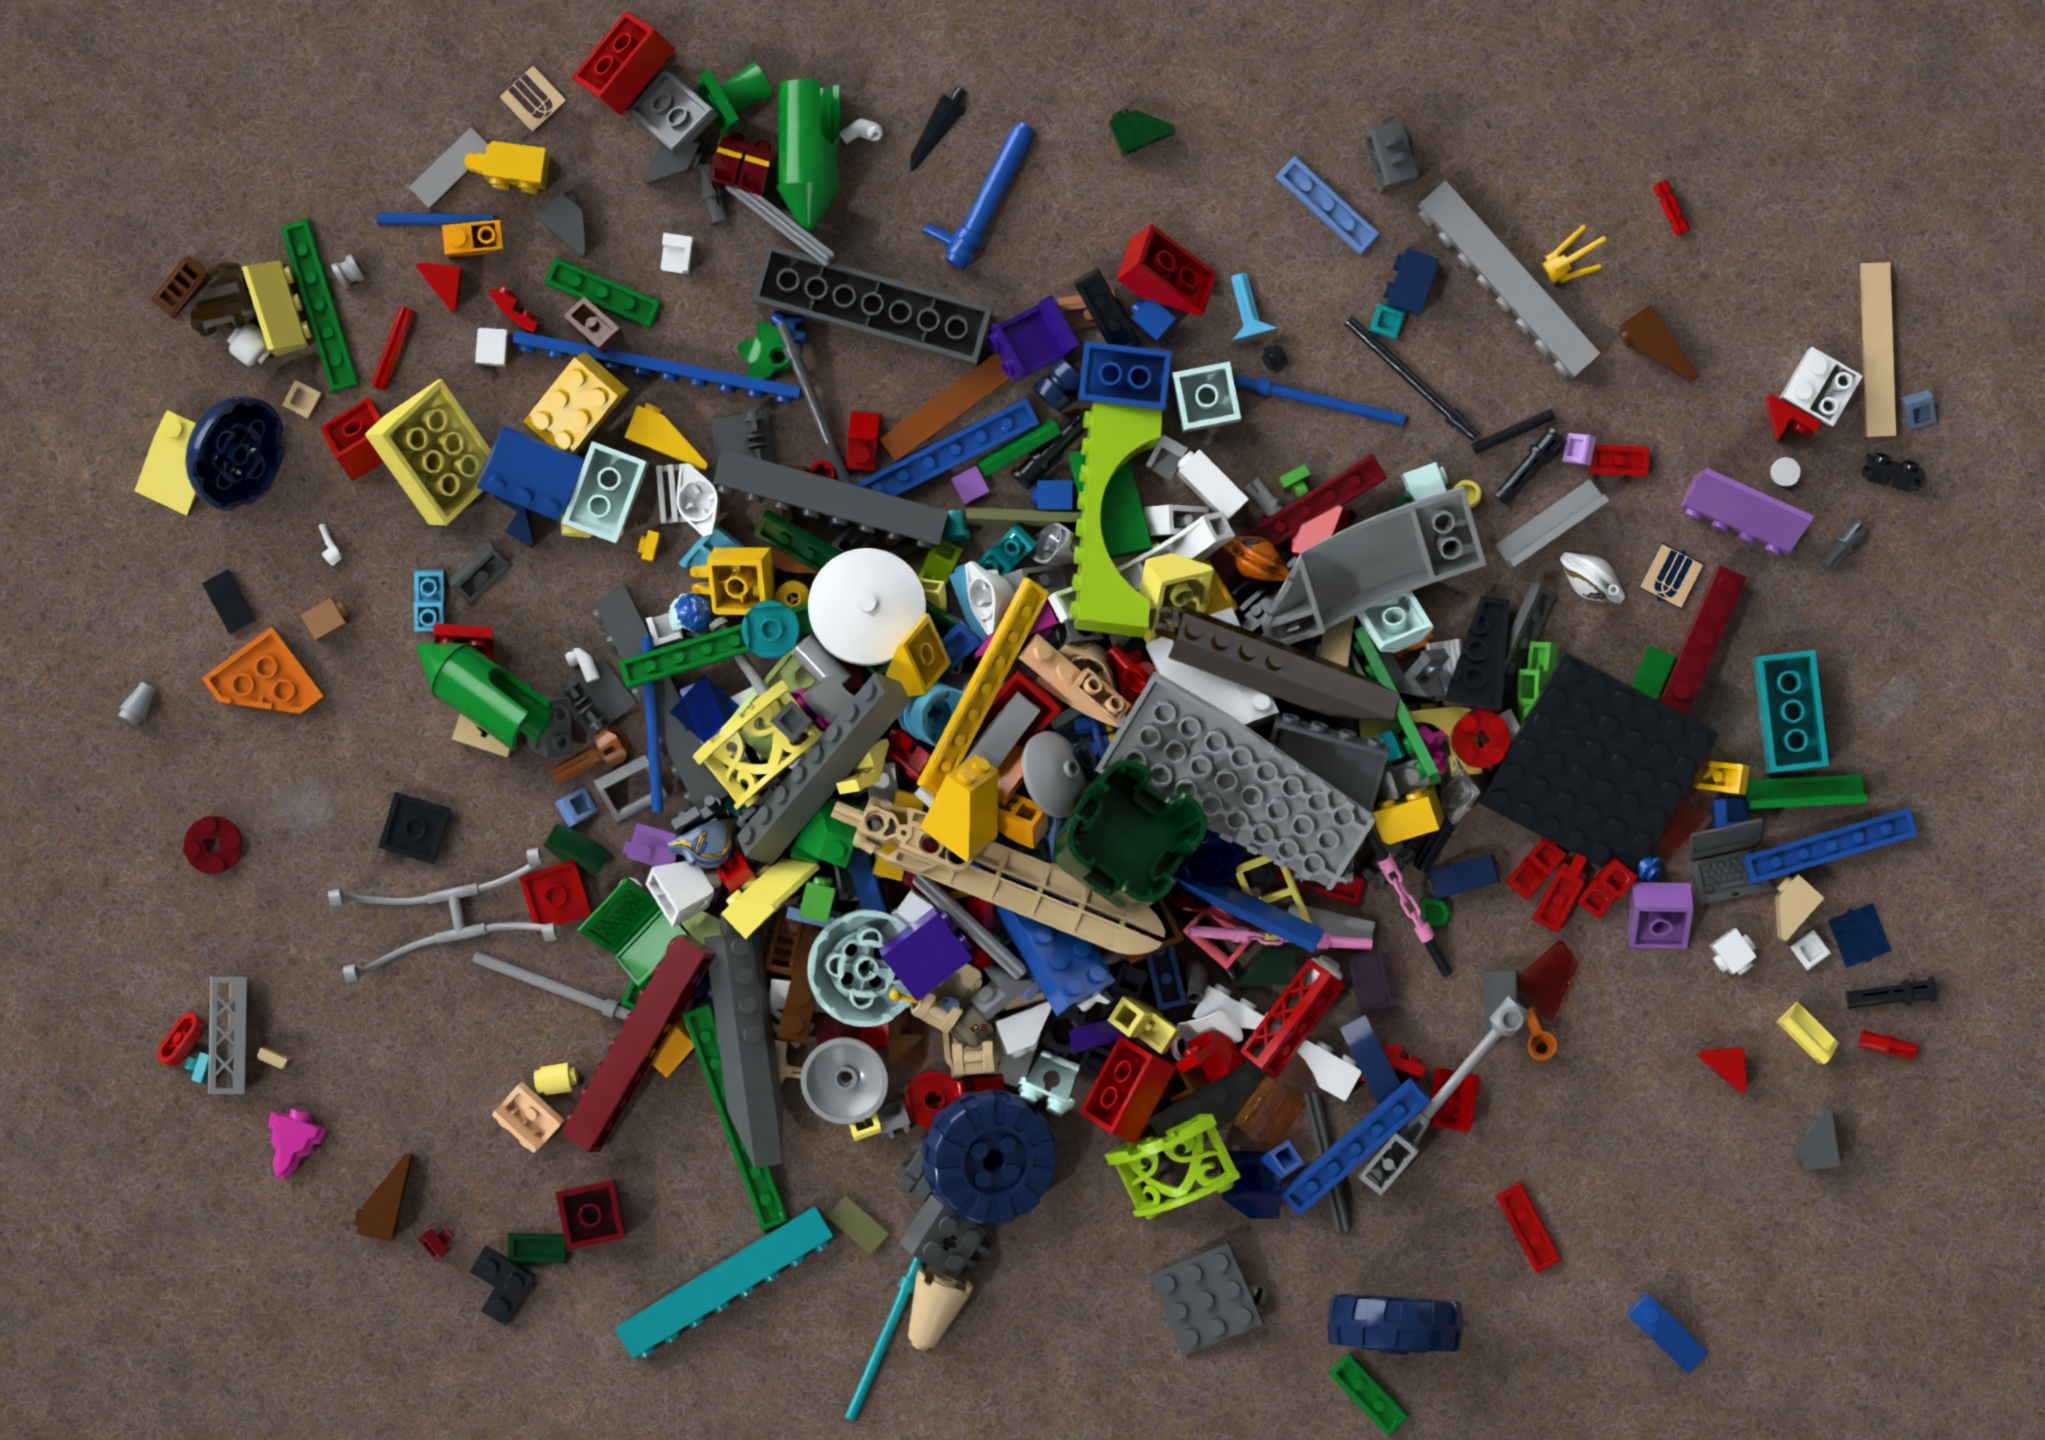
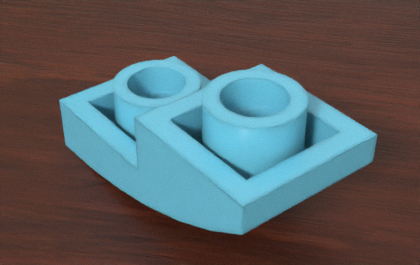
[414,570,445,632]

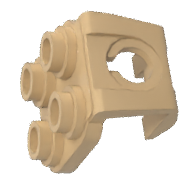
[910,963,983,1033]
[942,1014,1003,1078]

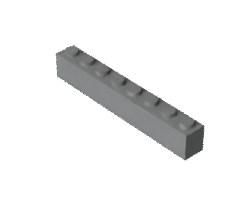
[1418,180,1601,379]

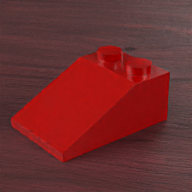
[1117,224,1217,316]

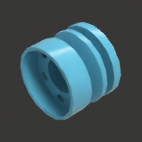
[897,681,964,746]

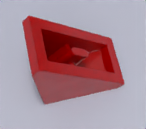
[415,262,463,314]
[1696,1047,1747,1094]

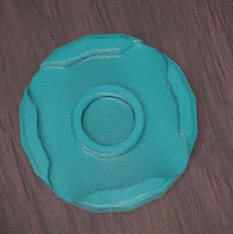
[741,600,800,659]

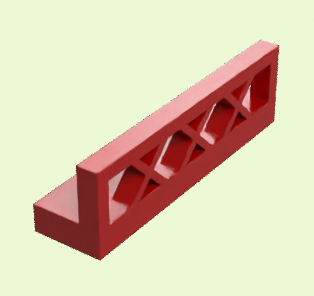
[1239,958,1346,1079]

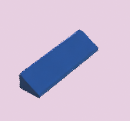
[849,804,891,914]

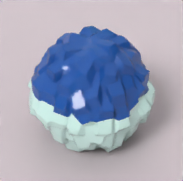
[668,592,714,637]

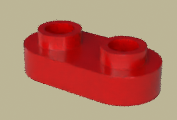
[157,1012,204,1067]

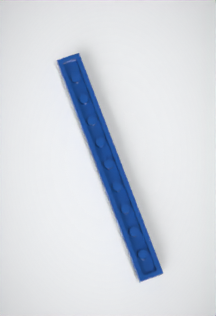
[513,331,802,404]

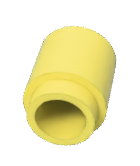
[534,1062,578,1095]

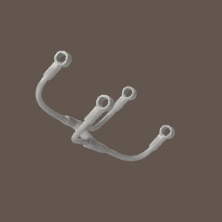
[328,847,562,983]

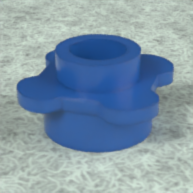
[1635,856,1662,882]

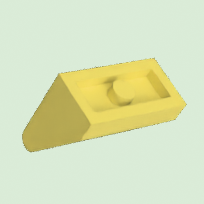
[1776,1001,1839,1064]

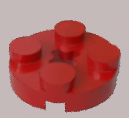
[1451,710,1510,768]
[905,1071,956,1129]

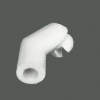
[565,648,600,683]

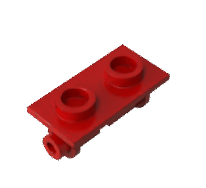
[886,728,932,780]

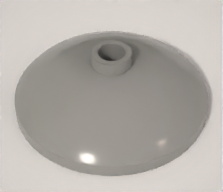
[1022,731,1087,818]
[801,1037,889,1124]

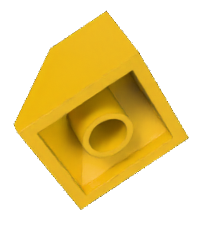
[886,613,951,697]

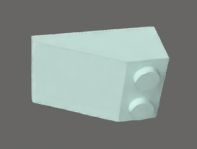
[562,441,649,544]

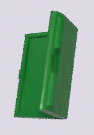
[577,877,689,987]

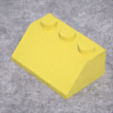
[242,260,312,357]
[1139,553,1214,643]
[721,858,821,939]

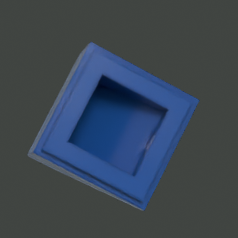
[1260,1139,1305,1179]

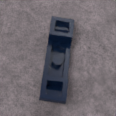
[1339,1014,1401,1105]

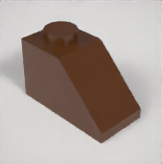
[1156,1065,1209,1110]

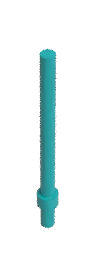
[845,1257,924,1421]

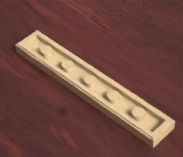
[1860,262,1896,437]

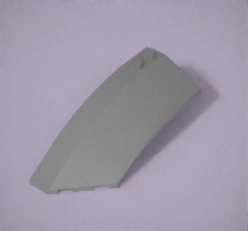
[1261,486,1486,645]

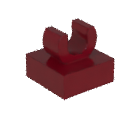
[418,1227,455,1262]

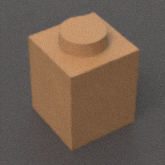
[300,597,349,642]

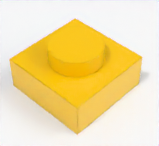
[638,530,661,563]

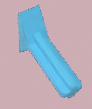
[1231,273,1278,342]

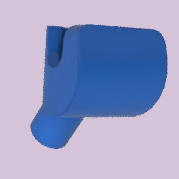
[770,311,808,345]

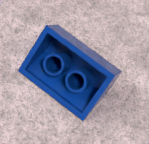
[477,425,584,521]

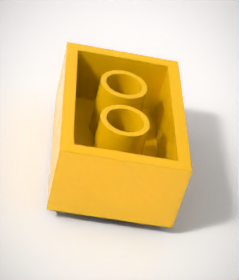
[523,351,629,455]

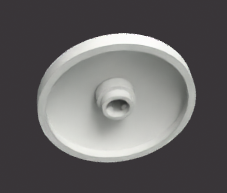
[808,548,926,666]

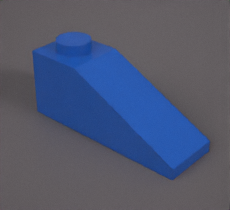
[1625,1292,1708,1374]

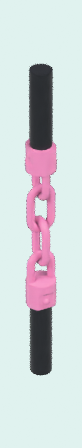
[1366,826,1452,977]

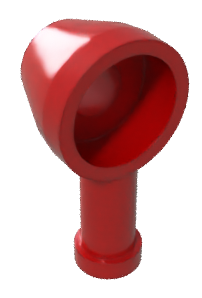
[1107,642,1156,693]

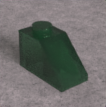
[1232,944,1296,986]

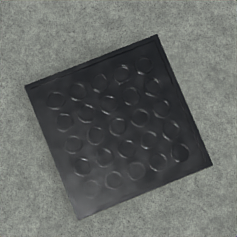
[1478,650,1719,875]

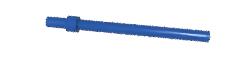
[1234,375,1406,426]
[641,636,664,812]

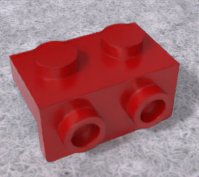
[1429,1067,1480,1133]

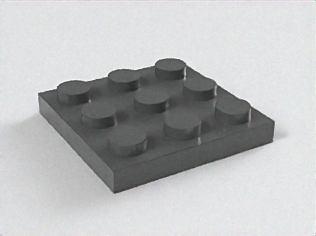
[1148,1241,1264,1356]

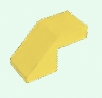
[836,738,889,794]

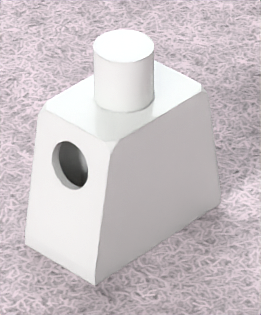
[646,861,721,927]

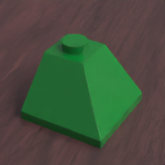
[796,796,865,868]

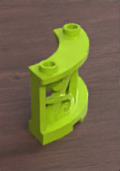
[1104,1114,1241,1220]

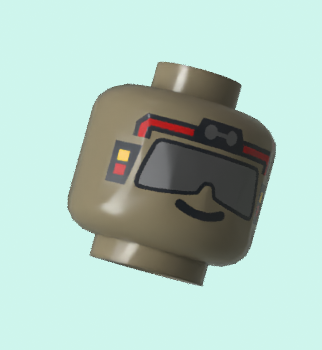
[950,1005,994,1048]

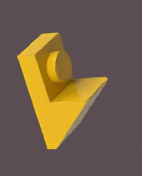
[1692,760,1750,795]

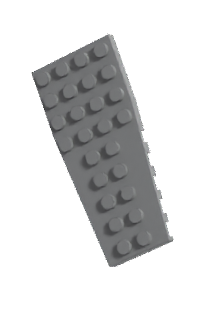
[1095,671,1376,891]

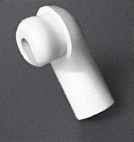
[840,119,883,145]

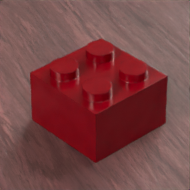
[555,1178,627,1250]

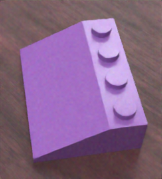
[1680,468,1814,556]

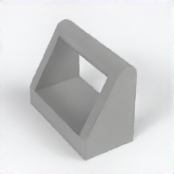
[593,754,668,823]

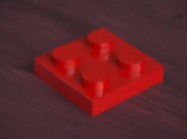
[519,860,592,932]

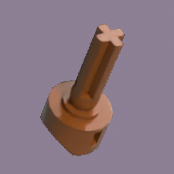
[550,726,631,785]

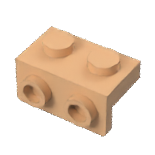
[492,1081,565,1153]

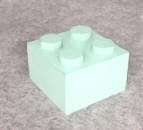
[1171,361,1241,433]

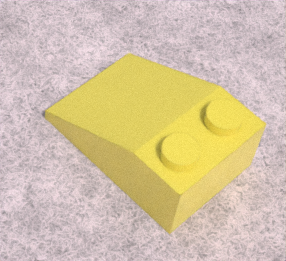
[135,410,197,516]

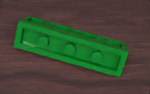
[1746,774,1868,809]

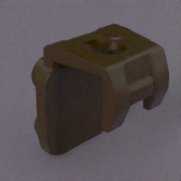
[190,262,253,336]

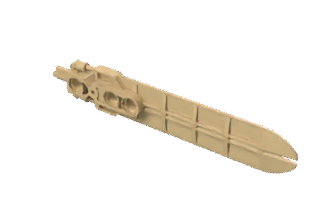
[830,796,1165,955]

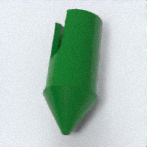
[776,79,842,234]
[416,643,553,752]

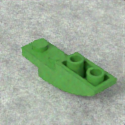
[1517,641,1559,727]

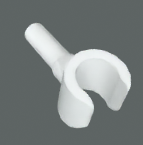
[319,524,342,566]

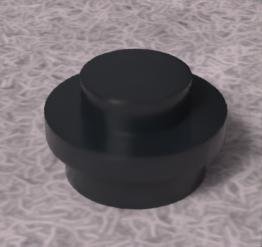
[1262,344,1288,373]

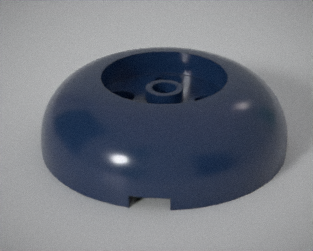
[185,396,284,511]

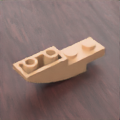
[1018,634,1131,727]

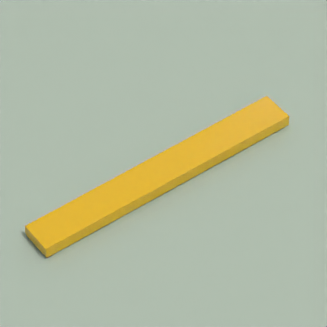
[916,577,1050,797]

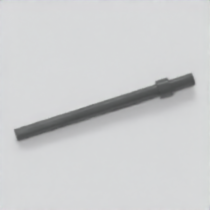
[776,322,852,484]

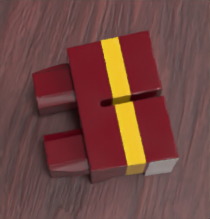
[709,131,773,196]

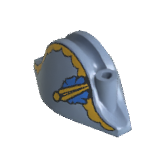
[668,817,739,868]

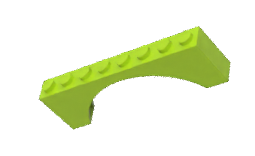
[1070,401,1162,637]

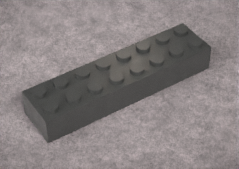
[752,244,993,367]

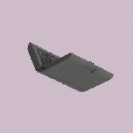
[1689,818,1771,905]

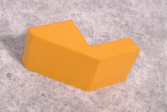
[652,1008,694,1078]

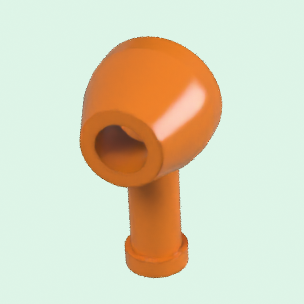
[1526,1007,1557,1061]

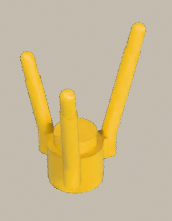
[1542,225,1606,284]

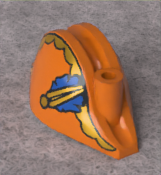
[1222,536,1290,581]

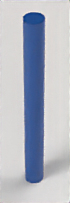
[377,213,494,225]

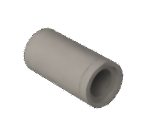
[790,633,852,686]

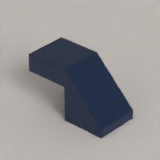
[493,495,535,548]
[1428,854,1501,899]

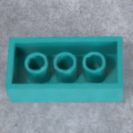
[1752,650,1829,773]

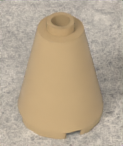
[908,1265,973,1351]

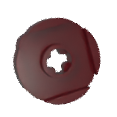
[183,816,243,874]

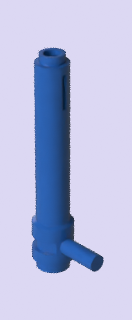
[923,122,1034,270]

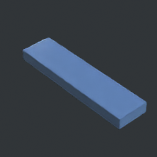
[1275,156,1380,256]

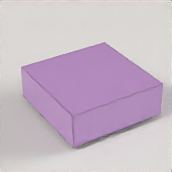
[1562,433,1596,466]

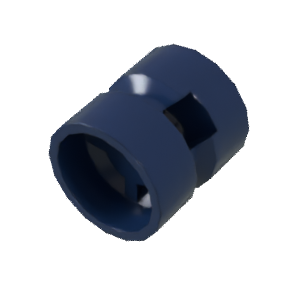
[1032,358,1081,413]

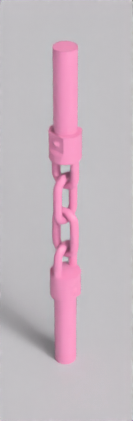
[1189,925,1373,950]

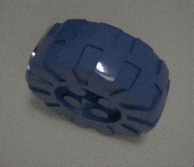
[921,1088,1058,1225]
[1327,1294,1463,1355]

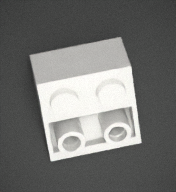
[1780,347,1862,427]

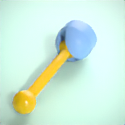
[889,989,959,1011]

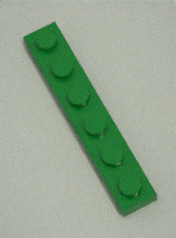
[1352,626,1441,786]

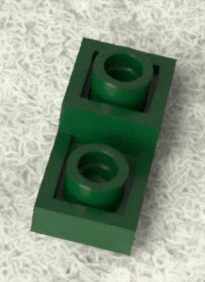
[543,824,610,876]

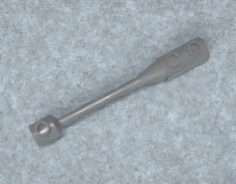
[1358,995,1531,1196]

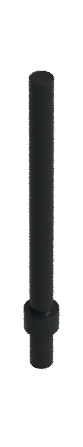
[1344,316,1480,442]

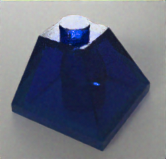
[1221,1151,1281,1219]

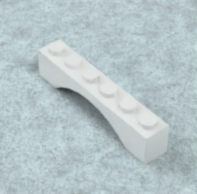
[1191,983,1361,1102]

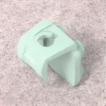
[1017,1049,1080,1117]

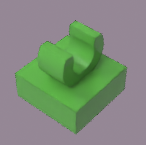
[1279,464,1310,499]

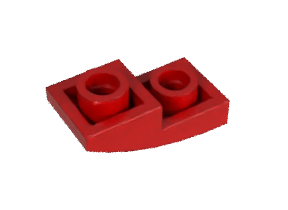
[489,286,540,335]

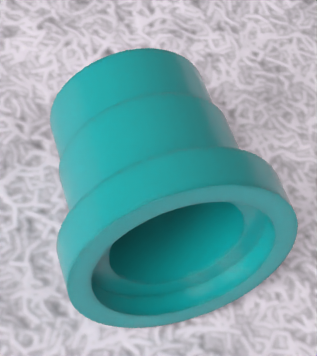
[941,510,970,541]

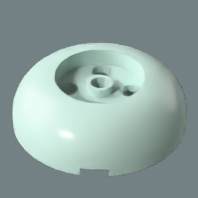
[807,909,912,1027]

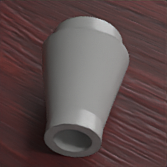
[118,682,156,727]

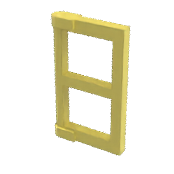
[1233,855,1314,946]

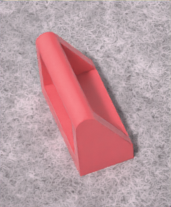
[1182,906,1259,970]

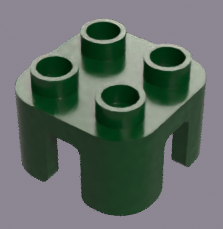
[1054,760,1207,912]

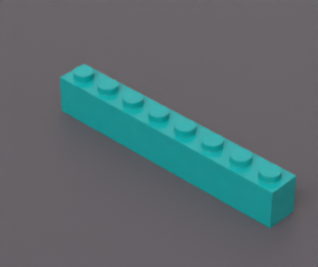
[614,1205,834,1359]

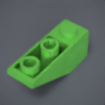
[798,874,838,923]

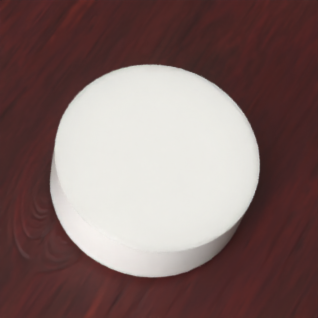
[1770,457,1801,487]

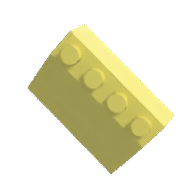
[365,379,491,526]

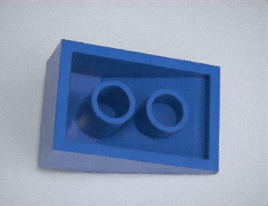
[1078,341,1172,413]

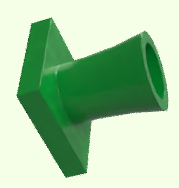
[695,62,772,137]

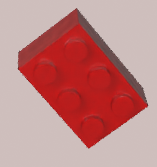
[1079,1036,1177,1145]

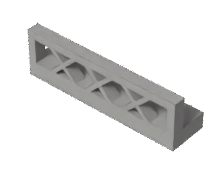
[1494,479,1610,569]
[208,976,247,1094]

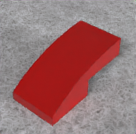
[1504,837,1567,901]
[1575,858,1638,919]

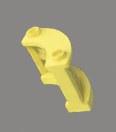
[692,680,823,810]

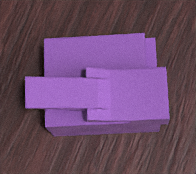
[622,823,680,866]

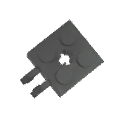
[1364,120,1421,193]
[899,1194,991,1280]

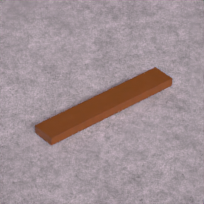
[879,353,1012,462]

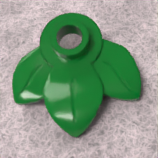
[737,322,792,380]

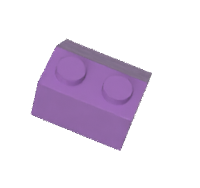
[1629,882,1693,949]

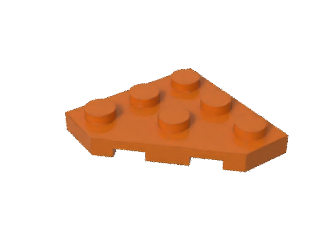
[202,627,325,714]

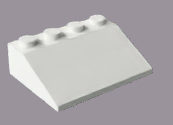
[1146,607,1279,730]

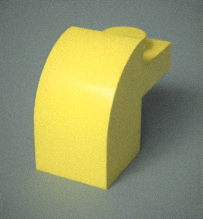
[1107,996,1180,1054]

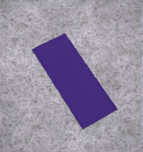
[1068,1019,1126,1053]

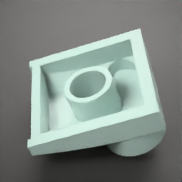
[1356,591,1433,653]

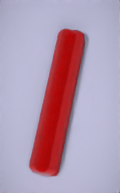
[372,307,415,390]

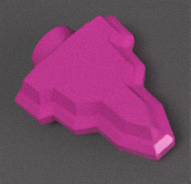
[268,1108,327,1180]

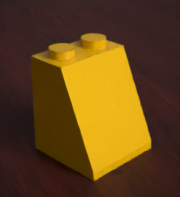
[920,754,999,862]

